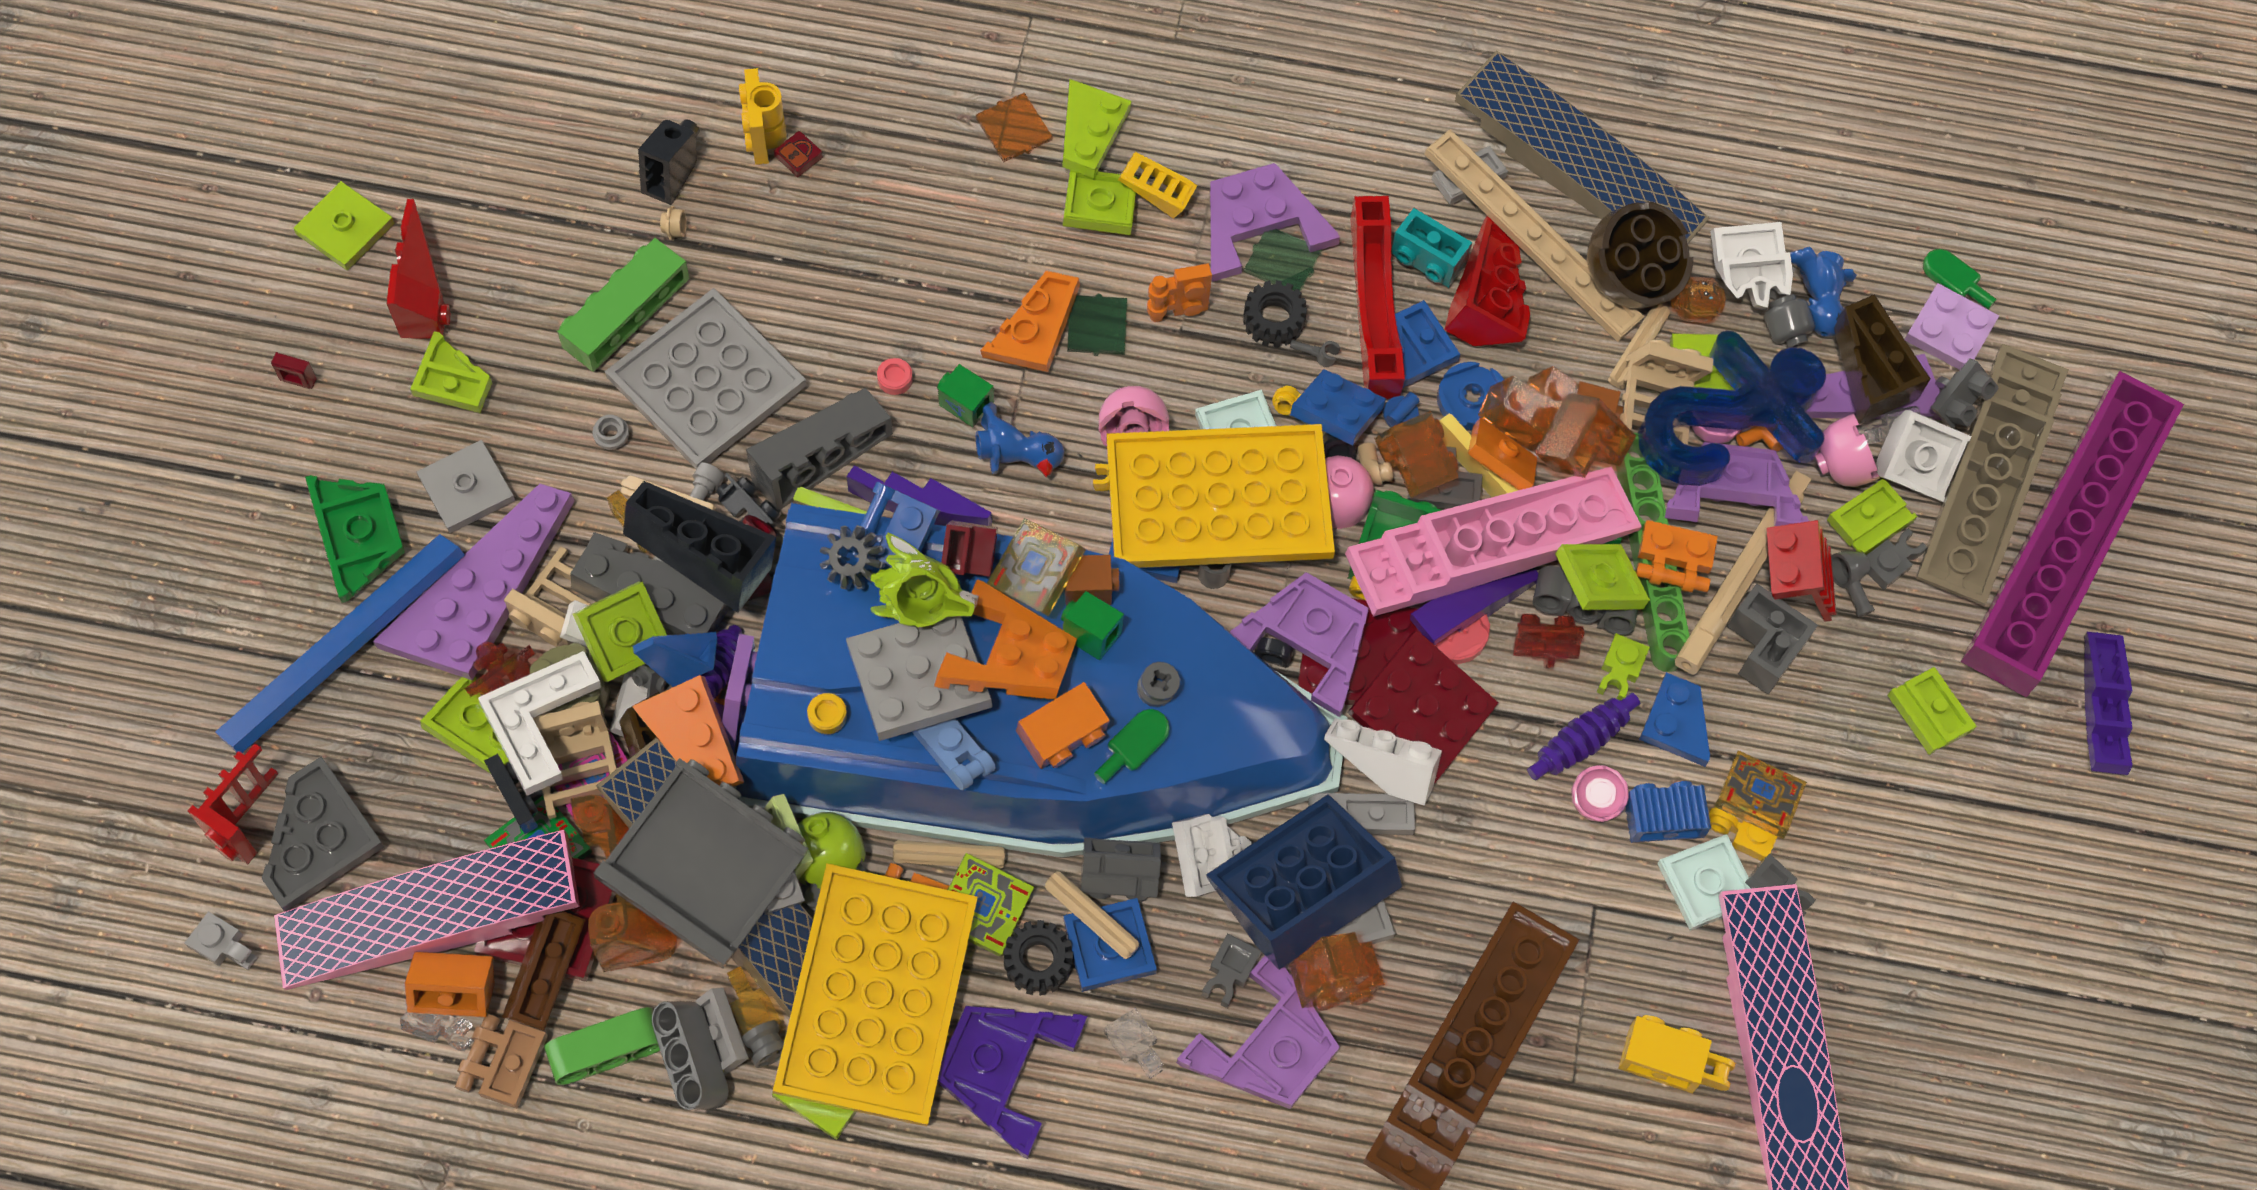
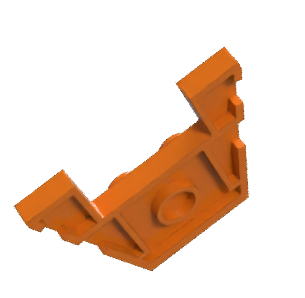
[934,579,1077,699]

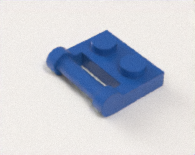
[849,482,940,569]

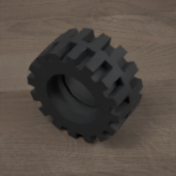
[1243,280,1307,348]

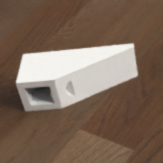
[1324,718,1442,805]

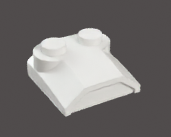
[1876,410,1972,502]

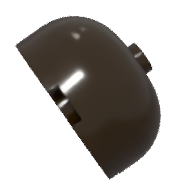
[1587,201,1694,309]

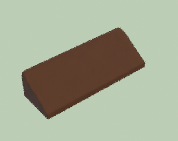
[502,911,585,1031]

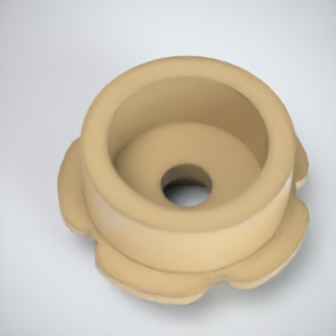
[660,206,687,240]

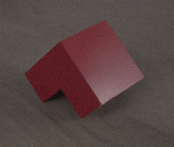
[941,520,998,576]

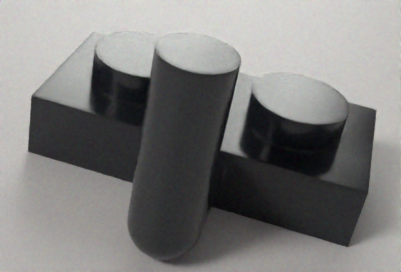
[484,753,554,834]

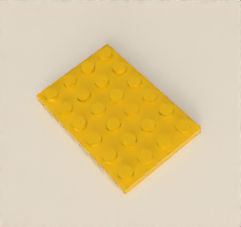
[1106,424,1335,568]
[772,863,978,1127]

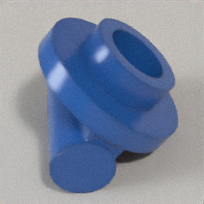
[1383,392,1420,431]

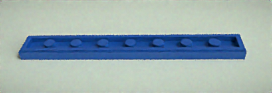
[215,534,464,753]

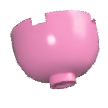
[1099,386,1169,447]
[1815,414,1880,487]
[1325,455,1374,529]

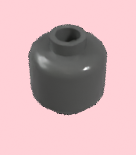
[1764,294,1816,348]

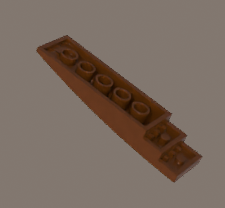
[1363,901,1580,1190]

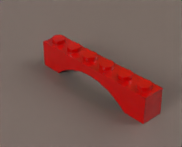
[1350,196,1405,399]

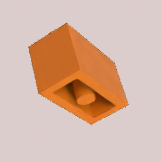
[1016,682,1110,769]
[405,952,495,1017]

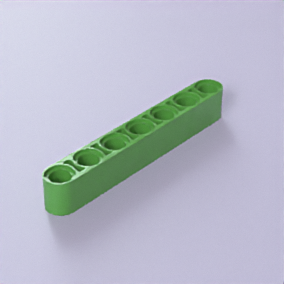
[1616,433,1689,672]

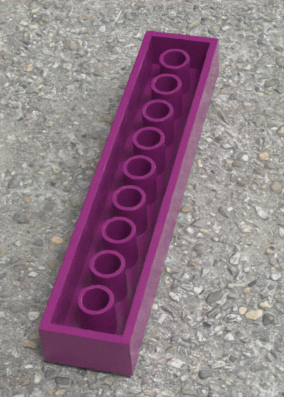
[1960,371,2184,697]

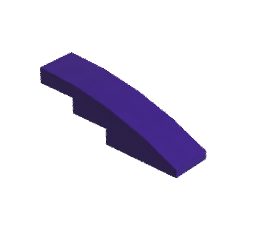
[846,465,992,526]
[1410,568,1538,645]
[2084,631,2133,775]

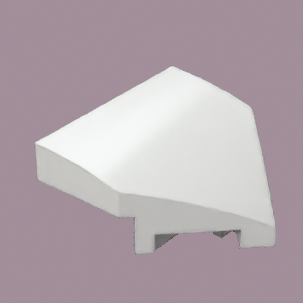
[1172,814,1252,897]

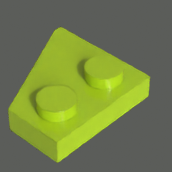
[410,331,492,413]

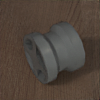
[1137,662,1180,707]
[742,1020,784,1068]

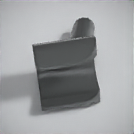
[1290,340,1340,367]

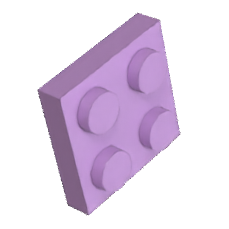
[1905,283,1999,370]

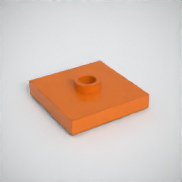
[1468,417,1537,490]

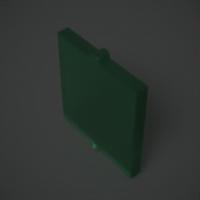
[1244,229,1322,292]
[1067,293,1127,356]

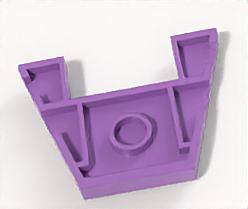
[1210,163,1340,282]
[1665,442,1809,526]
[1230,572,1369,717]
[722,634,757,756]
[1176,956,1340,1109]

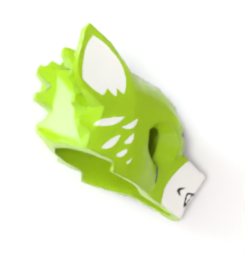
[870,532,979,628]

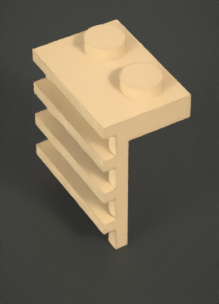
[1620,340,1714,449]
[504,547,591,647]
[533,701,617,819]

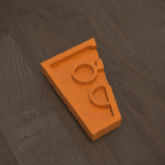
[980,271,1080,372]
[632,675,744,787]

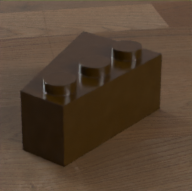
[1834,294,1931,425]

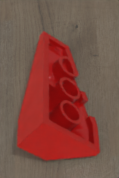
[386,199,451,339]
[1444,216,1530,346]

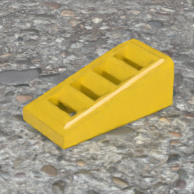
[1118,152,1197,219]

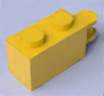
[1618,1015,1736,1094]

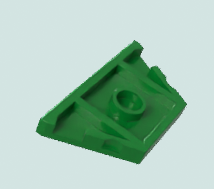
[305,475,405,603]

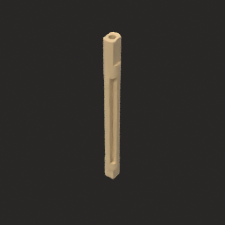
[1675,471,1811,675]

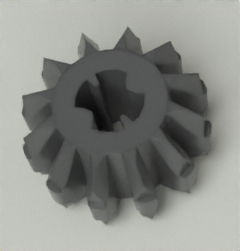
[820,525,885,590]

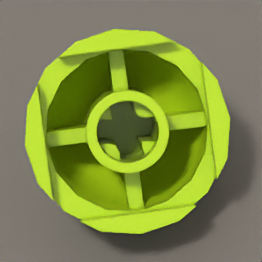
[798,812,866,889]

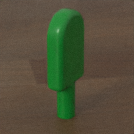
[1923,249,1997,310]
[1094,709,1170,784]

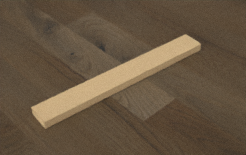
[1424,129,1644,342]

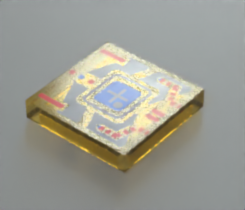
[987,518,1086,616]
[1714,750,1807,839]

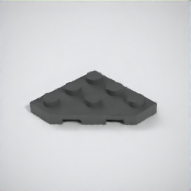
[262,756,384,912]

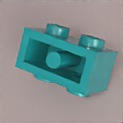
[1391,208,1472,288]

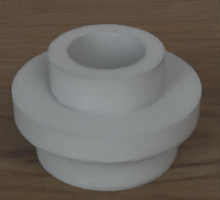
[592,415,629,450]

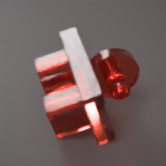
[1513,614,1584,669]
[464,641,535,697]

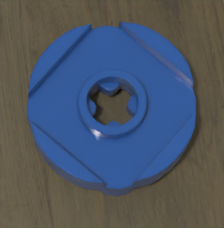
[1437,362,1509,431]

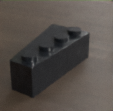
[623,481,776,613]

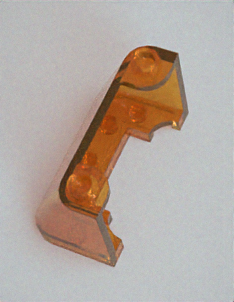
[571,795,677,972]

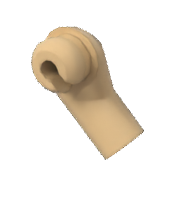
[1358,443,1394,485]

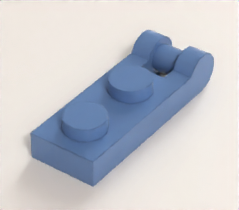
[911,719,996,790]

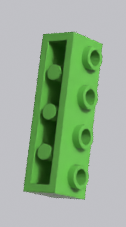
[557,238,690,372]

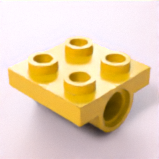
[739,68,786,165]

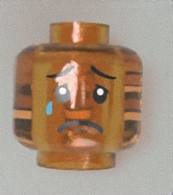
[1671,277,1726,322]

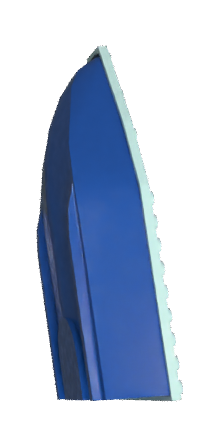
[733,503,1348,858]

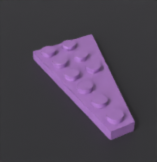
[373,484,575,680]

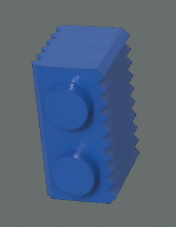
[1625,781,1711,843]

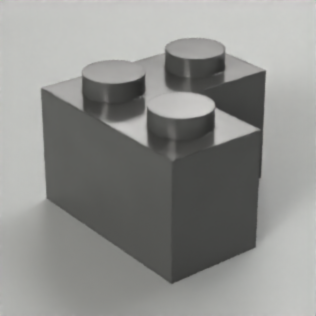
[1727,584,1818,695]

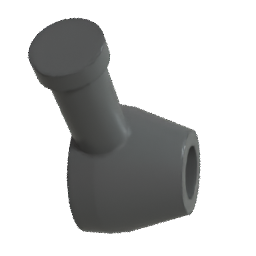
[1832,551,1875,617]

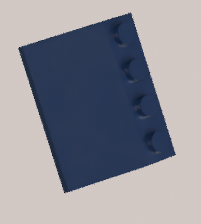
[1206,794,1402,970]

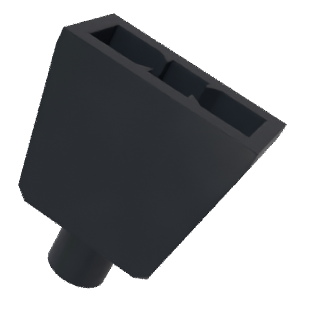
[638,119,700,205]

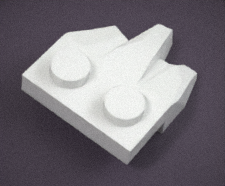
[1710,222,1793,309]

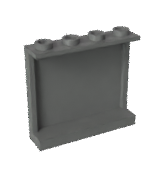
[594,758,808,969]

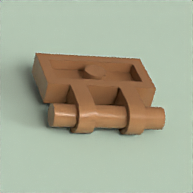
[455,1014,548,1109]

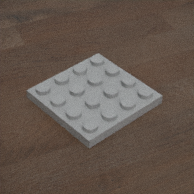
[605,288,807,469]

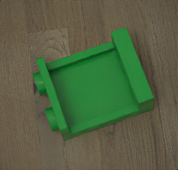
[1347,490,1441,580]

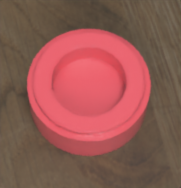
[877,358,913,395]

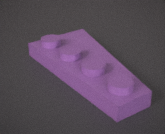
[1791,354,1942,420]

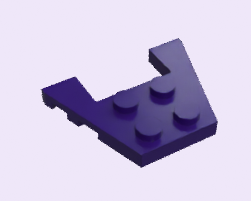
[937,1006,1087,1159]

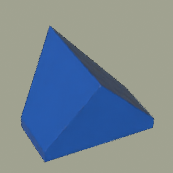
[633,632,717,687]

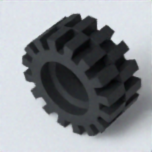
[1004,920,1073,996]

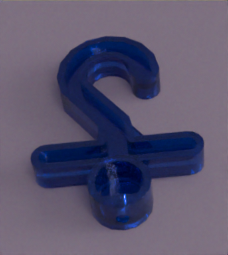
[1638,330,1826,486]

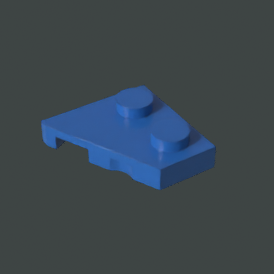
[1395,300,1460,388]
[1639,672,1710,767]

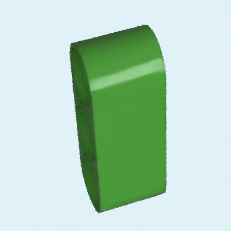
[544,1007,660,1085]

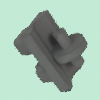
[1930,358,1998,429]

